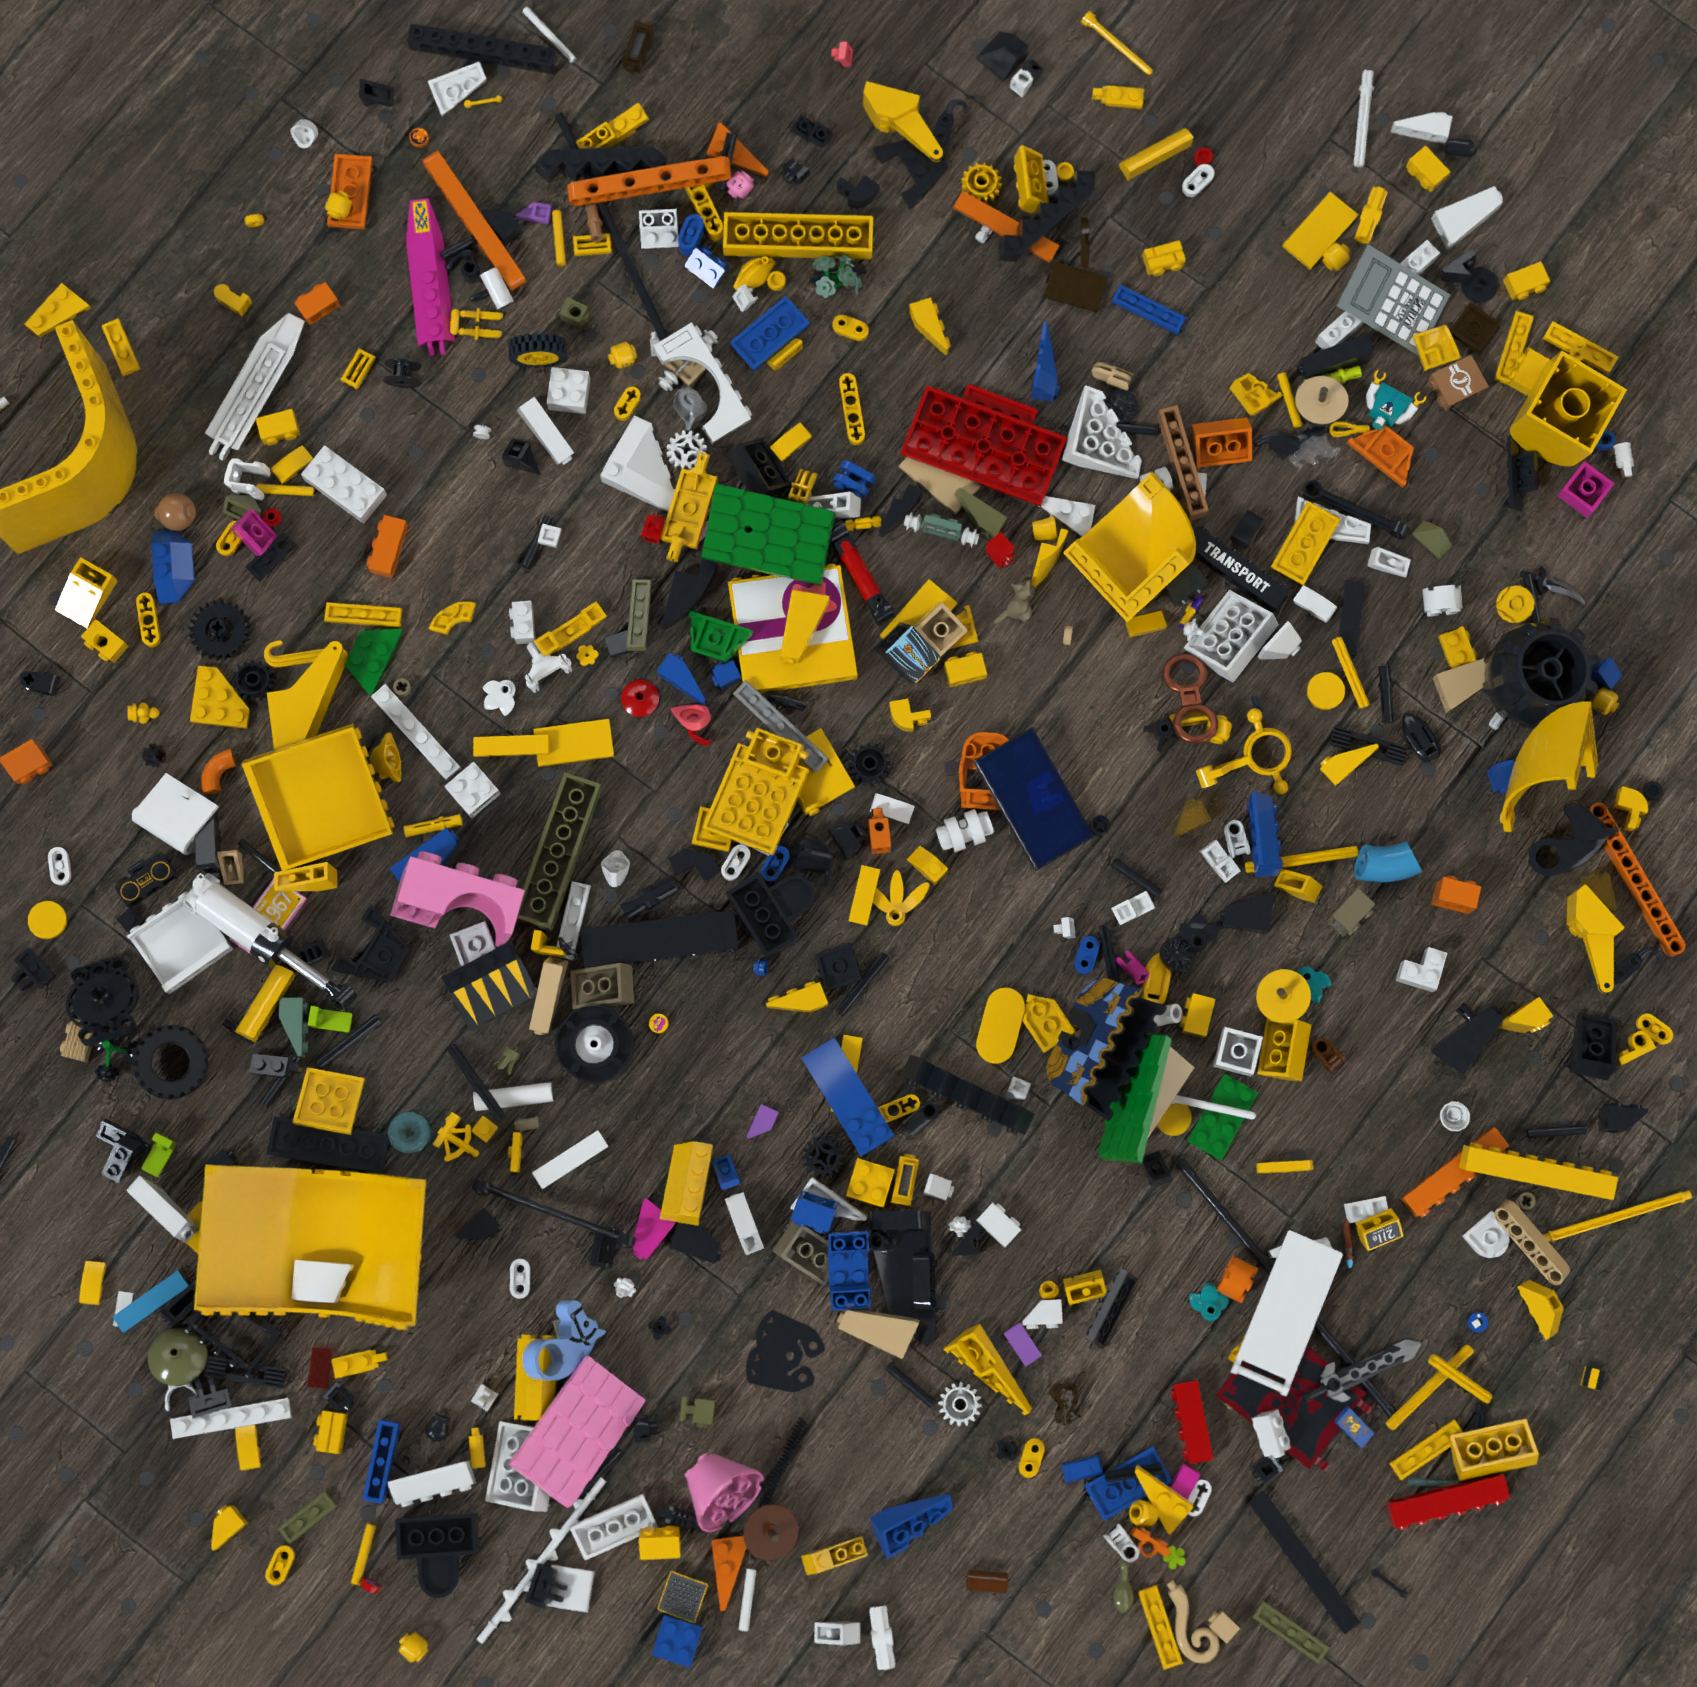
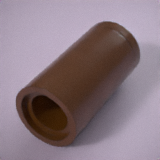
[966,1570,1008,1594]

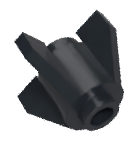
[1143,713,1180,752]

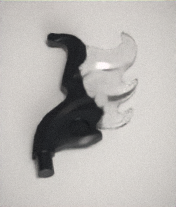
[1254,425,1341,468]

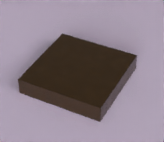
[1449,302,1500,354]

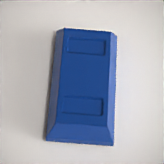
[1061,1454,1104,1483]

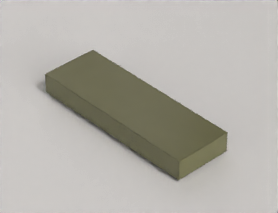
[277,1490,338,1544]

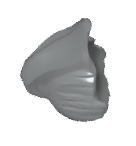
[673,387,707,430]

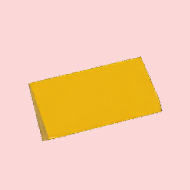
[766,338,803,371]
[1125,611,1167,638]
[1168,712,1209,727]

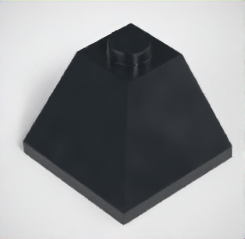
[976,31,1029,81]

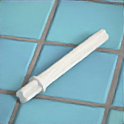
[1354,70,1374,167]

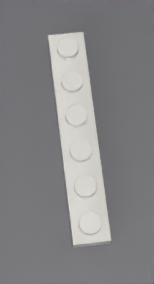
[371,684,461,781]
[170,1398,292,1439]

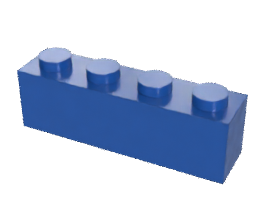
[362,1419,402,1504]

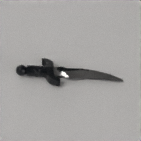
[1520,566,1585,604]

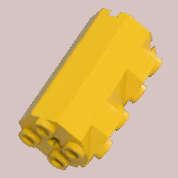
[514,1335,558,1420]

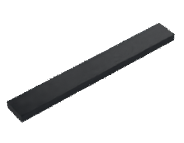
[1248,1490,1361,1635]

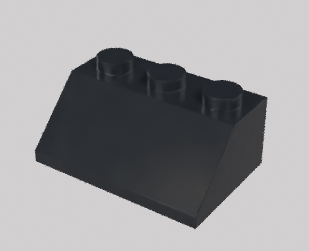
[727,438,792,497]

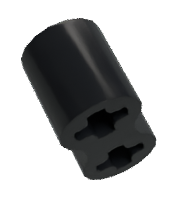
[1230,509,1264,549]

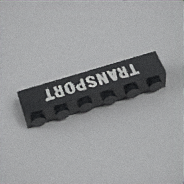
[1193,526,1289,614]

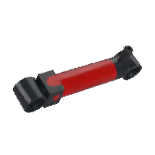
[830,521,896,626]

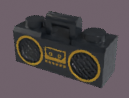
[114,855,179,908]

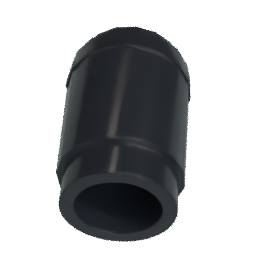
[1445,138,1474,157]

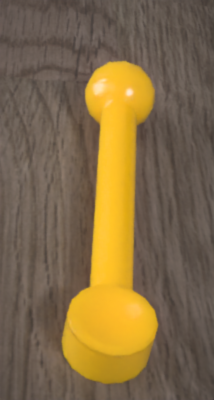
[464,95,502,108]

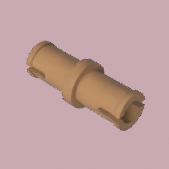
[586,205,603,242]

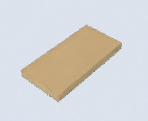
[899,457,980,515]

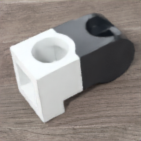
[1010,59,1044,97]

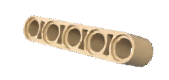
[1494,1200,1570,1285]

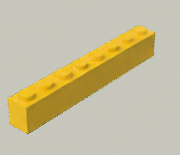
[1459,1143,1618,1200]

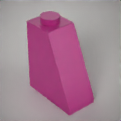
[633,1198,677,1261]

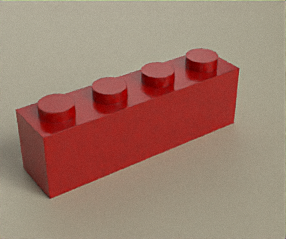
[1170,1380,1213,1464]

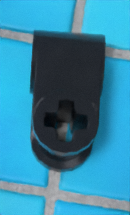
[20,671,60,696]

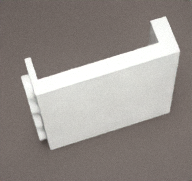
[127,892,234,994]

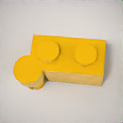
[1508,347,1550,396]

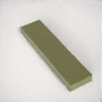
[626,579,652,651]
[1252,1600,1330,1664]

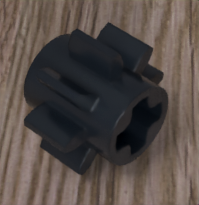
[142,744,166,767]

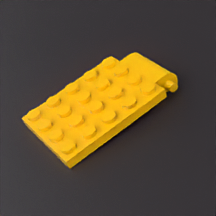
[702,728,809,856]

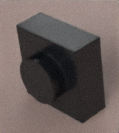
[116,907,145,934]

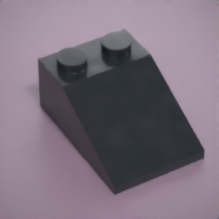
[1570,1012,1616,1080]

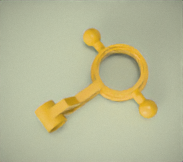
[1195,708,1292,795]

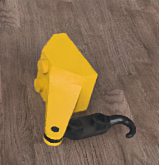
[863,81,968,162]
[1567,884,1662,993]

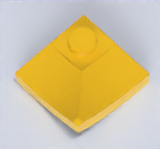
[1412,325,1461,371]

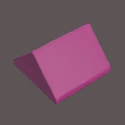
[230,508,277,556]

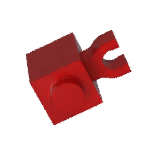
[641,513,666,545]

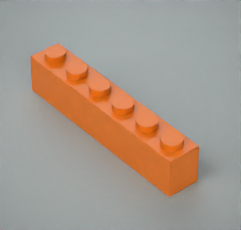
[1400,1127,1509,1218]

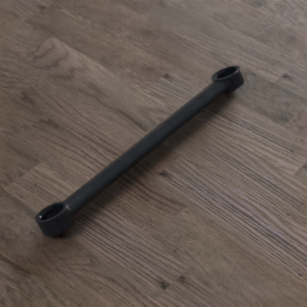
[472,1179,637,1249]

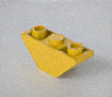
[1518,1280,1564,1340]

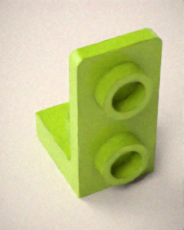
[308,1006,353,1033]
[141,1133,177,1177]

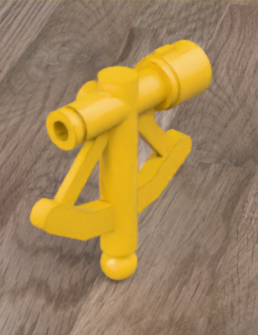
[433,1112,479,1162]

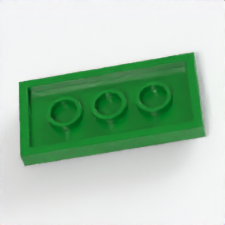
[1187,1074,1258,1161]

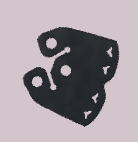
[746,1310,825,1392]

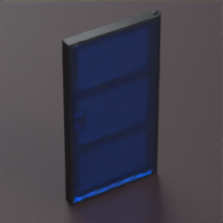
[973,727,1095,871]

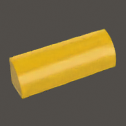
[1119,128,1194,180]
[235,965,295,1043]

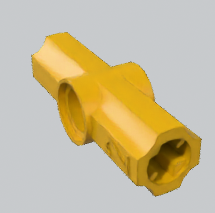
[1354,187,1388,244]

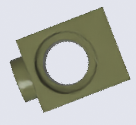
[560,298,590,329]

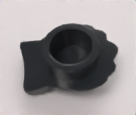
[425,1412,451,1442]

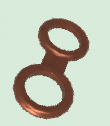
[1162,654,1218,744]

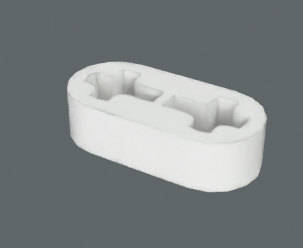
[1187,1479,1212,1516]

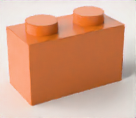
[294,282,341,326]

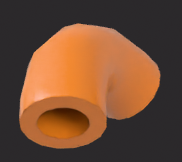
[201,748,237,795]

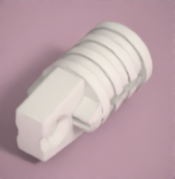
[1613,442,1634,478]

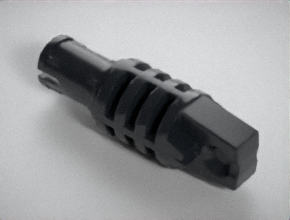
[656,1506,708,1533]

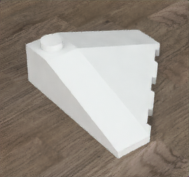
[1062,386,1142,479]
[600,416,675,512]

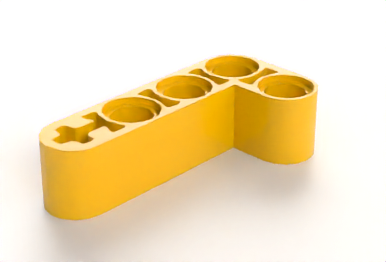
[685,169,724,241]

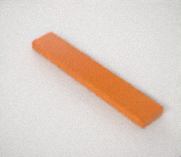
[953,191,1059,263]

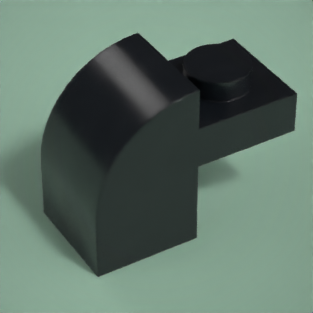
[837,175,880,208]

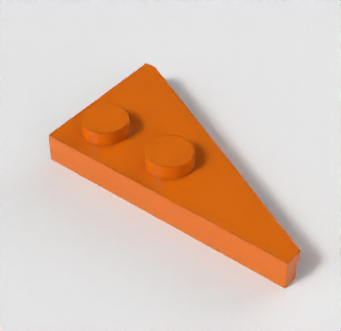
[706,122,768,178]
[711,1535,747,1611]

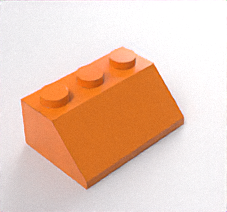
[1192,417,1252,468]

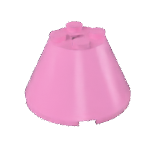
[685,1453,764,1532]

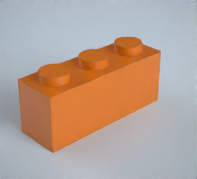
[367,515,408,578]

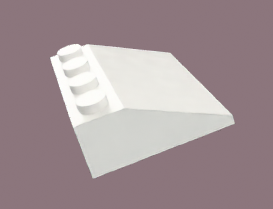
[1184,590,1279,682]
[485,1421,550,1512]

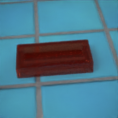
[307,1347,333,1389]

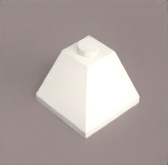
[1257,621,1302,659]

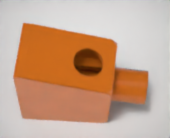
[868,808,891,854]

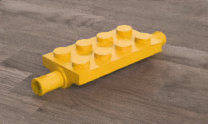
[660,452,718,562]

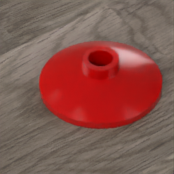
[621,680,659,717]

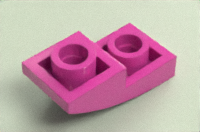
[1170,1463,1200,1499]

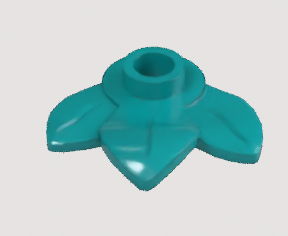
[1297,966,1331,1003]
[1189,1282,1229,1321]

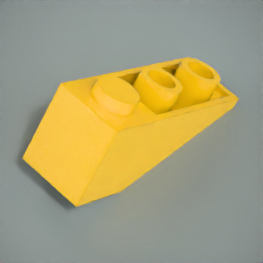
[909,297,951,355]
[766,981,828,1013]
[801,1536,868,1575]

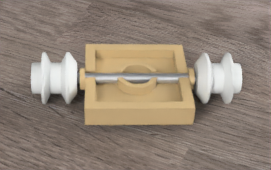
[659,330,718,391]

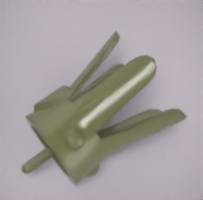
[493,1046,520,1075]

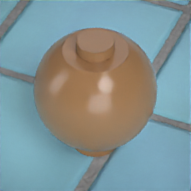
[154,493,196,531]

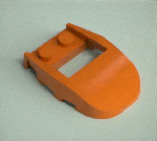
[959,732,1015,810]

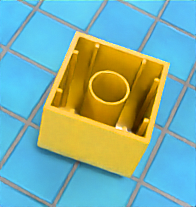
[1510,351,1627,466]

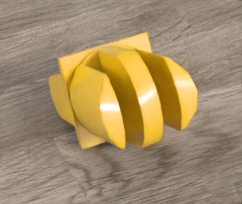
[788,469,818,505]

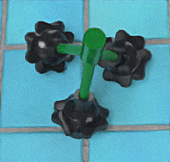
[94,1030,138,1082]

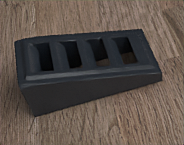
[291,939,331,974]

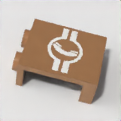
[1428,355,1489,411]

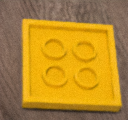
[293,1067,365,1135]

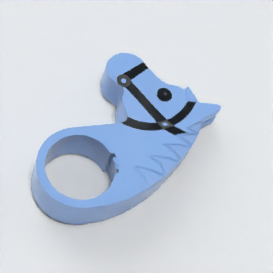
[522,1300,606,1380]

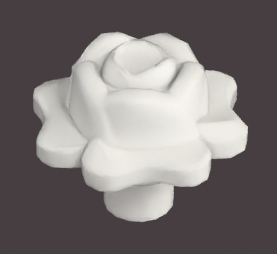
[1183,618,1203,641]
[949,1216,972,1237]
[614,1278,636,1298]

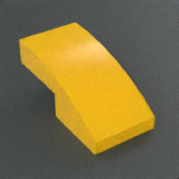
[770,423,813,462]
[271,445,314,484]
[79,1261,106,1305]
[235,1425,261,1471]

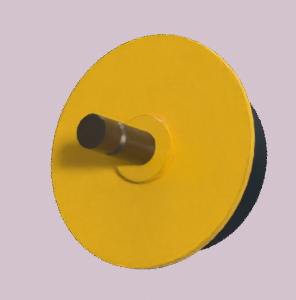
[1256,969,1311,1023]

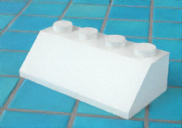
[388,1460,476,1507]

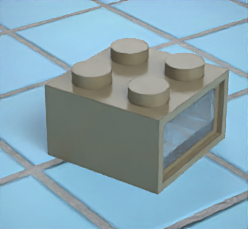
[1326,888,1375,937]

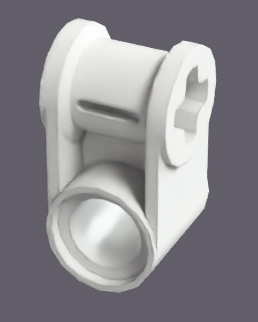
[1224,820,1250,858]
[1104,1523,1139,1562]

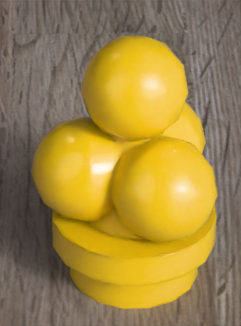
[128,703,159,724]

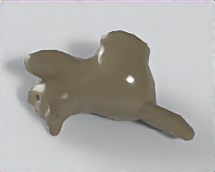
[994,580,1034,624]

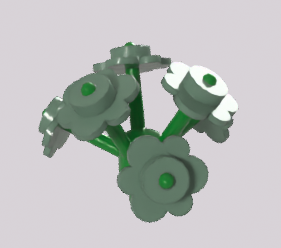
[813,254,862,298]

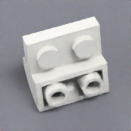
[639,209,679,249]

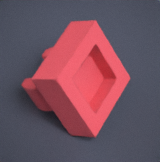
[831,42,853,67]

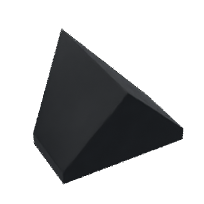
[502,438,541,475]

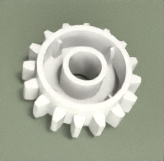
[938,1382,982,1426]

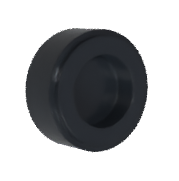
[1642,781,1663,801]

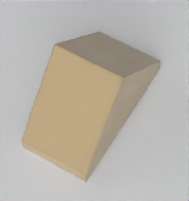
[217,850,244,885]

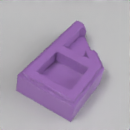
[515,202,552,224]
[746,1104,779,1139]

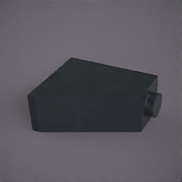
[1219,893,1274,934]
[670,1222,723,1264]

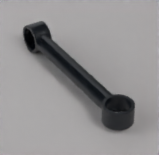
[1303,480,1410,540]

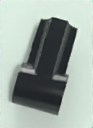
[902,1102,938,1136]

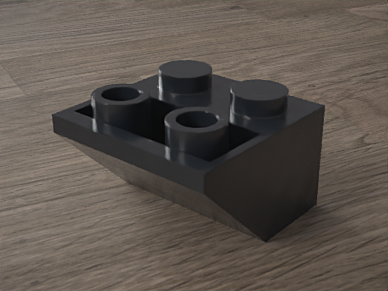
[1598,1103,1648,1133]

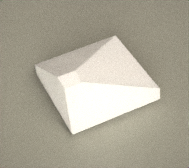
[1005,1076,1031,1100]

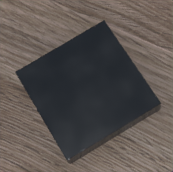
[815,943,863,992]

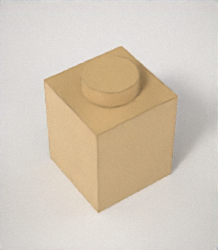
[1207,1610,1240,1644]

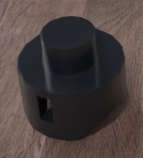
[782,156,810,184]
[633,1415,658,1443]

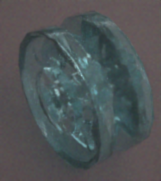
[388,1112,431,1153]

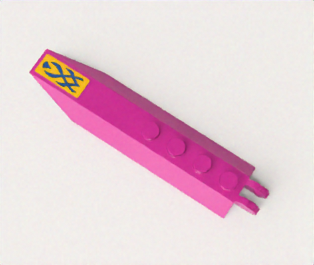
[406,198,455,356]

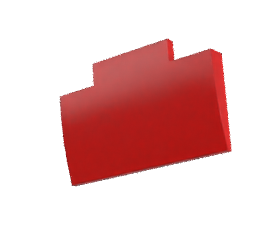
[900,384,1067,507]

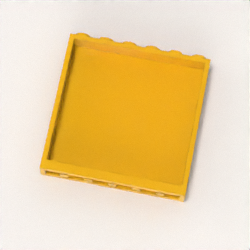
[242,723,395,871]

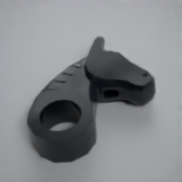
[1528,800,1619,876]

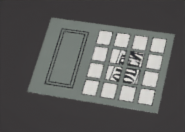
[1337,244,1450,355]

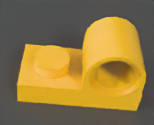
[1616,1031,1656,1067]

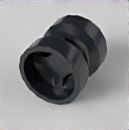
[1090,815,1110,837]

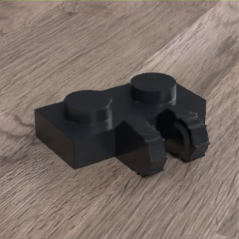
[11,947,55,991]
[187,1376,232,1418]
[525,1563,568,1609]

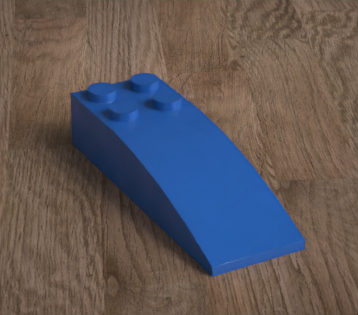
[801,1038,895,1157]

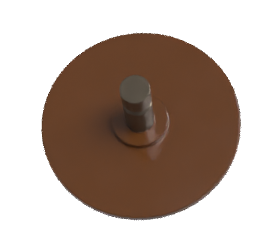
[743,1504,799,1560]

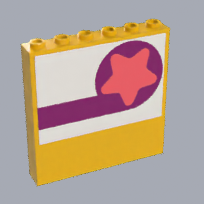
[728,564,857,694]

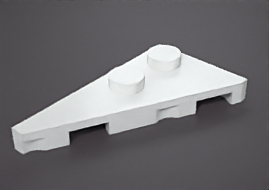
[1039,496,1095,537]
[790,1177,868,1221]

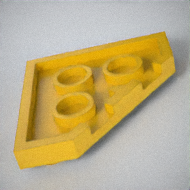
[190,666,251,729]

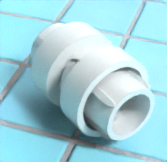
[936,809,994,852]

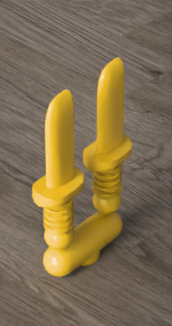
[450,308,503,340]

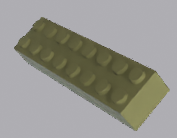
[516,772,602,932]

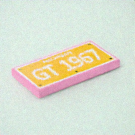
[230,878,307,958]

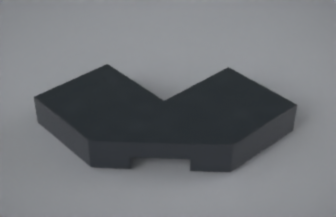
[668,848,721,882]

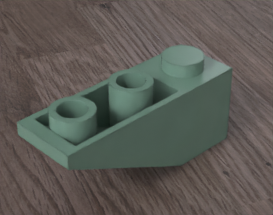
[279,998,309,1058]

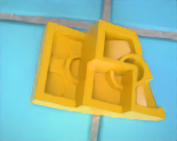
[1031,528,1068,587]

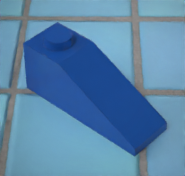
[656,653,706,706]

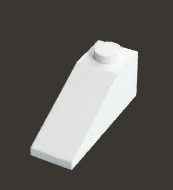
[1391,112,1452,144]
[800,492,861,519]

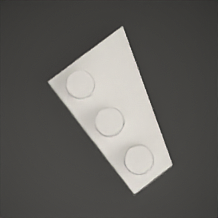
[428,62,487,117]

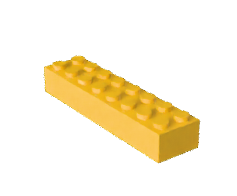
[723,212,873,259]

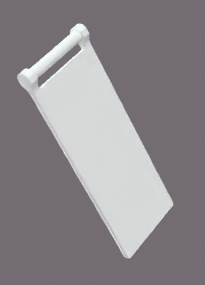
[1230,1230,1343,1397]

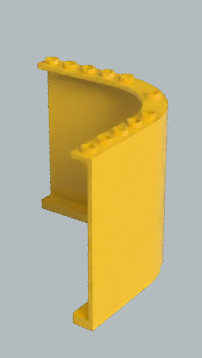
[0,320,137,554]
[194,1165,426,1330]

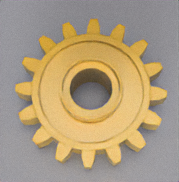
[961,163,1002,204]

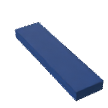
[1111,284,1187,335]

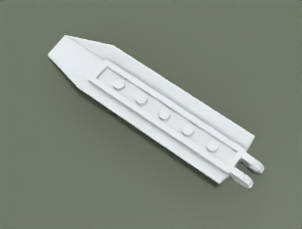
[205,313,305,461]

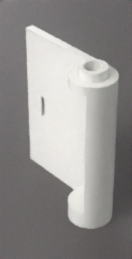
[132,773,219,855]

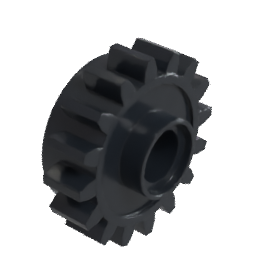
[232,660,275,703]
[849,743,891,786]

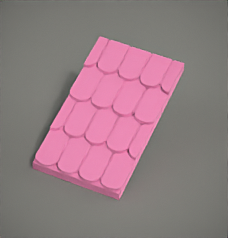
[508,1356,646,1508]

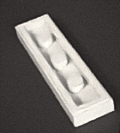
[555,881,591,961]
[532,1130,609,1189]

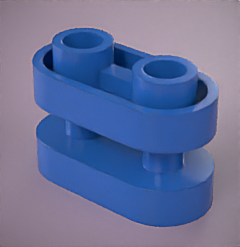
[678,214,704,256]
[832,460,876,499]

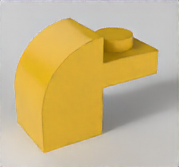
[889,698,931,732]
[1613,786,1648,832]

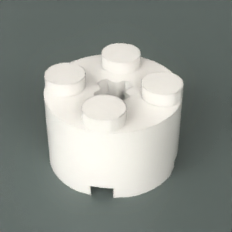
[1422,585,1463,617]

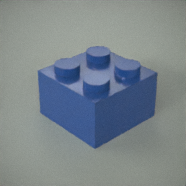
[791,1190,839,1233]
[652,1614,703,1667]

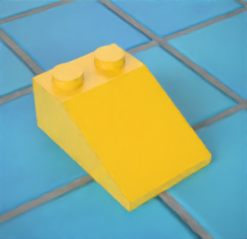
[1320,744,1379,787]

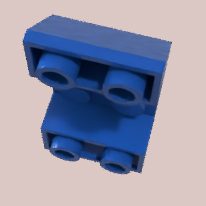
[827,1231,871,1310]

